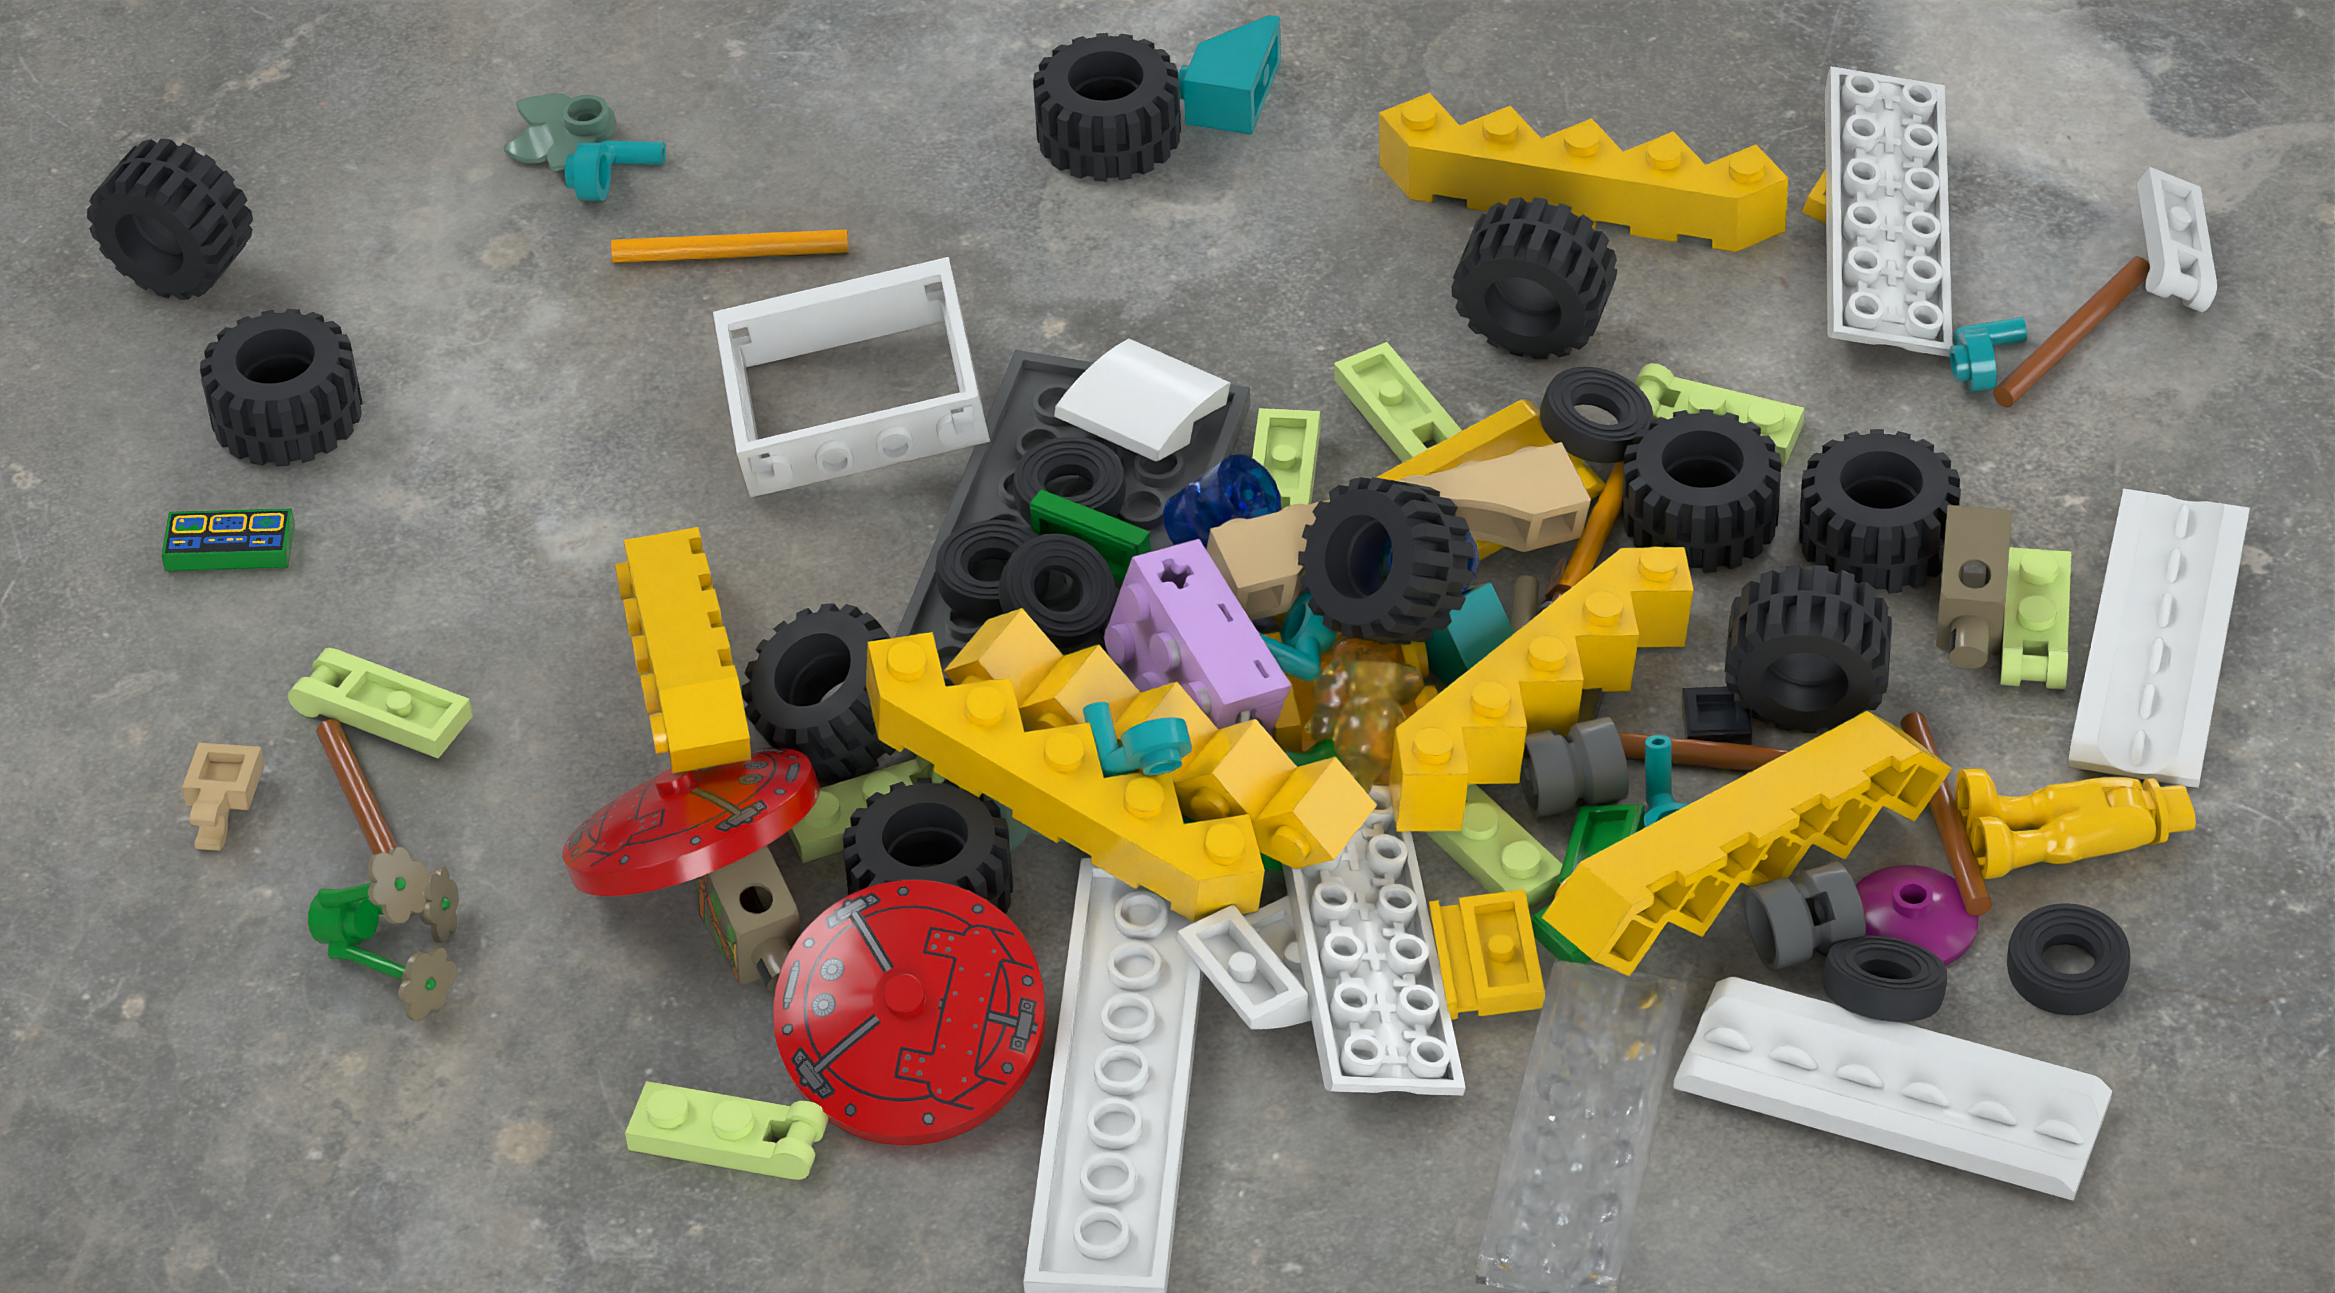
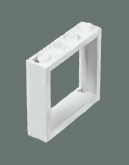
[713,257,990,498]

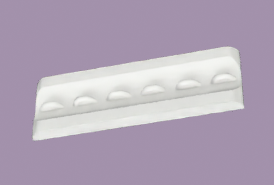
[1825,66,1953,357]
[2068,488,2250,788]
[1282,785,1466,1096]
[1673,977,2112,1201]

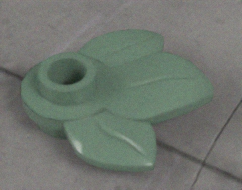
[504,94,617,171]

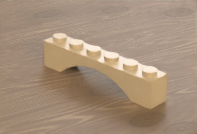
[1207,442,1591,621]

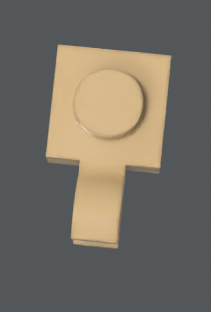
[182,742,264,851]

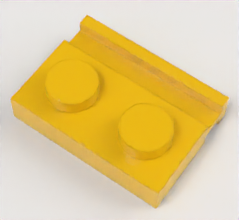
[1429,889,1545,1020]

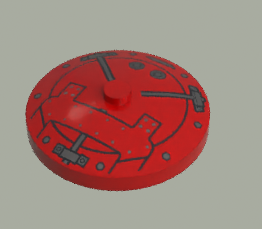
[562,748,820,896]
[773,880,1046,1145]

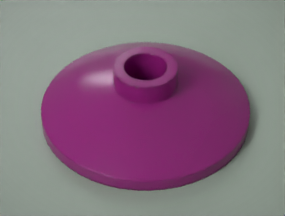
[1855,865,1979,965]

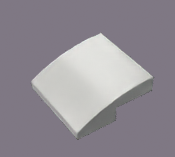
[1054,339,1230,462]
[1177,895,1312,1029]

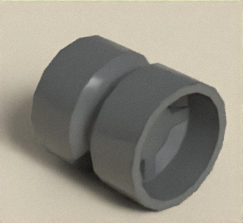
[1520,717,1629,818]
[1744,862,1866,971]

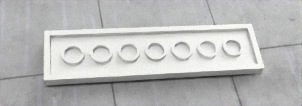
[1023,858,1203,1293]

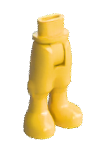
[1955,768,2196,880]

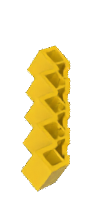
[1379,92,1789,252]
[615,527,751,774]
[1389,547,1694,832]
[943,608,1377,869]
[866,632,1265,922]
[1542,711,1952,977]

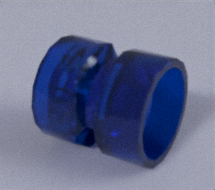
[1163,454,1282,551]

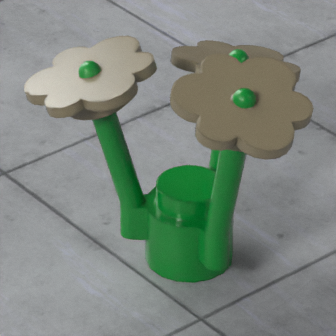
[308,847,459,1021]

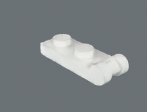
[2137,167,2217,312]

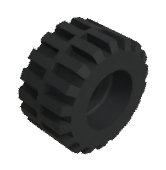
[1033,33,1181,182]
[87,138,253,300]
[1451,197,1618,359]
[200,309,363,466]
[1622,409,1782,573]
[1799,429,1961,594]
[1298,477,1474,645]
[1724,565,1892,733]
[742,603,896,782]
[843,778,1013,914]

